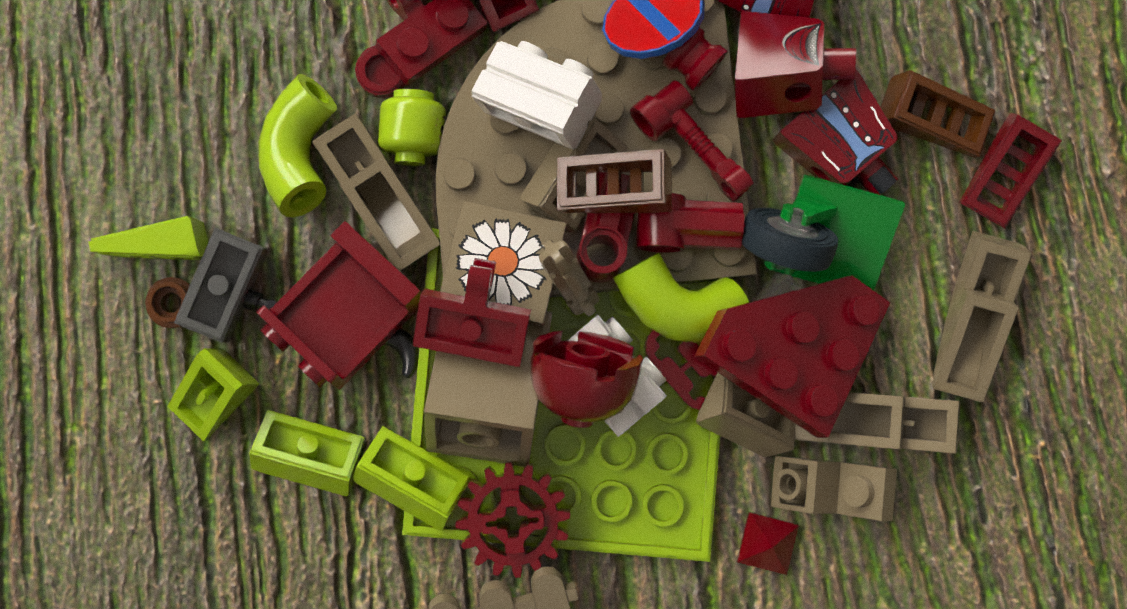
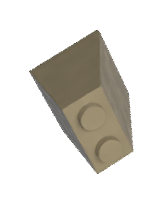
[424,311,552,467]

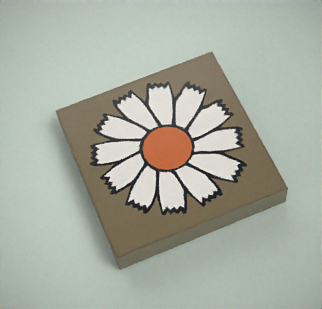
[440,200,567,328]

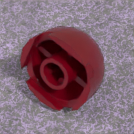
[531,331,643,428]

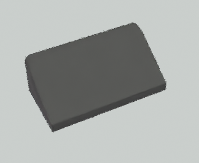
[174,228,268,343]

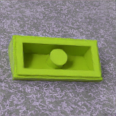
[249,410,365,496]
[353,426,472,531]

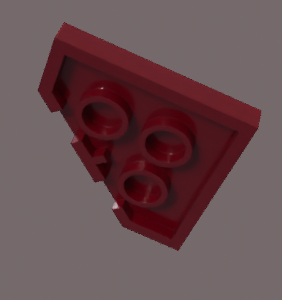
[694,275,891,438]

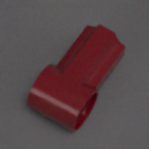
[576,172,635,283]
[636,193,744,253]

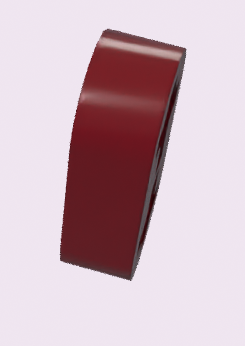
[644,330,718,410]

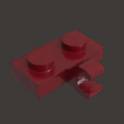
[375,0,488,87]
[413,258,532,367]

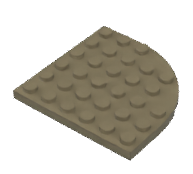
[436,0,757,298]

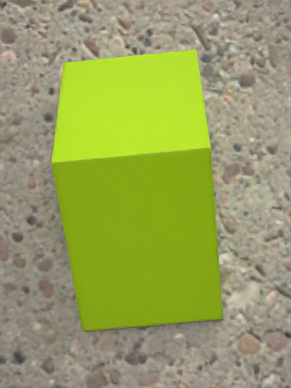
[167,348,260,441]

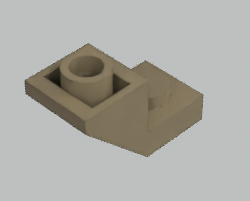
[771,456,897,521]

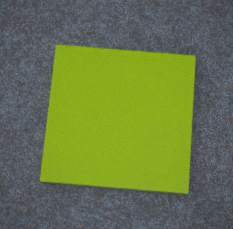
[402,228,733,562]

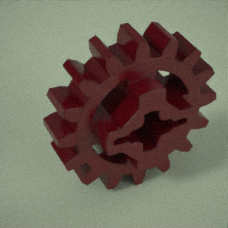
[455,461,570,578]

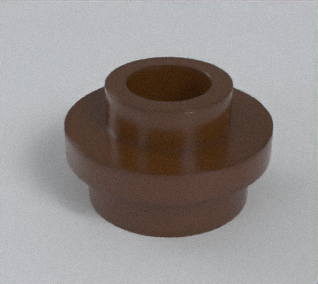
[145,277,190,328]

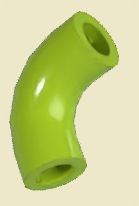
[258,74,337,218]
[613,252,749,343]

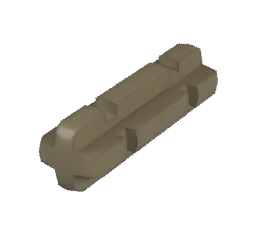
[539,240,599,316]

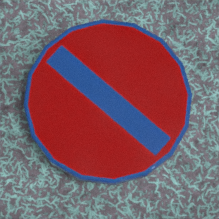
[602,0,705,59]

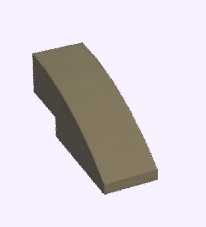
[312,113,440,271]
[932,231,1032,402]
[794,392,961,454]

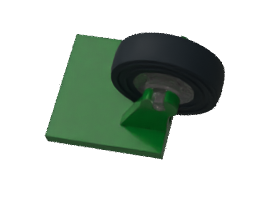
[742,174,905,290]

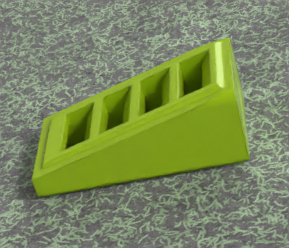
[88,216,208,260]

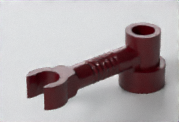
[629,80,754,202]

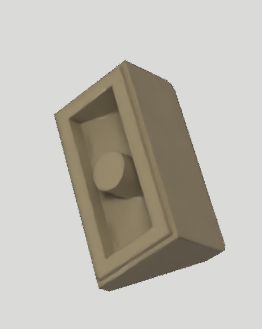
[520,117,628,233]
[696,373,795,457]

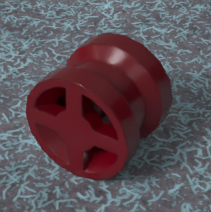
[662,26,728,91]

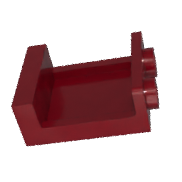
[256,221,421,390]

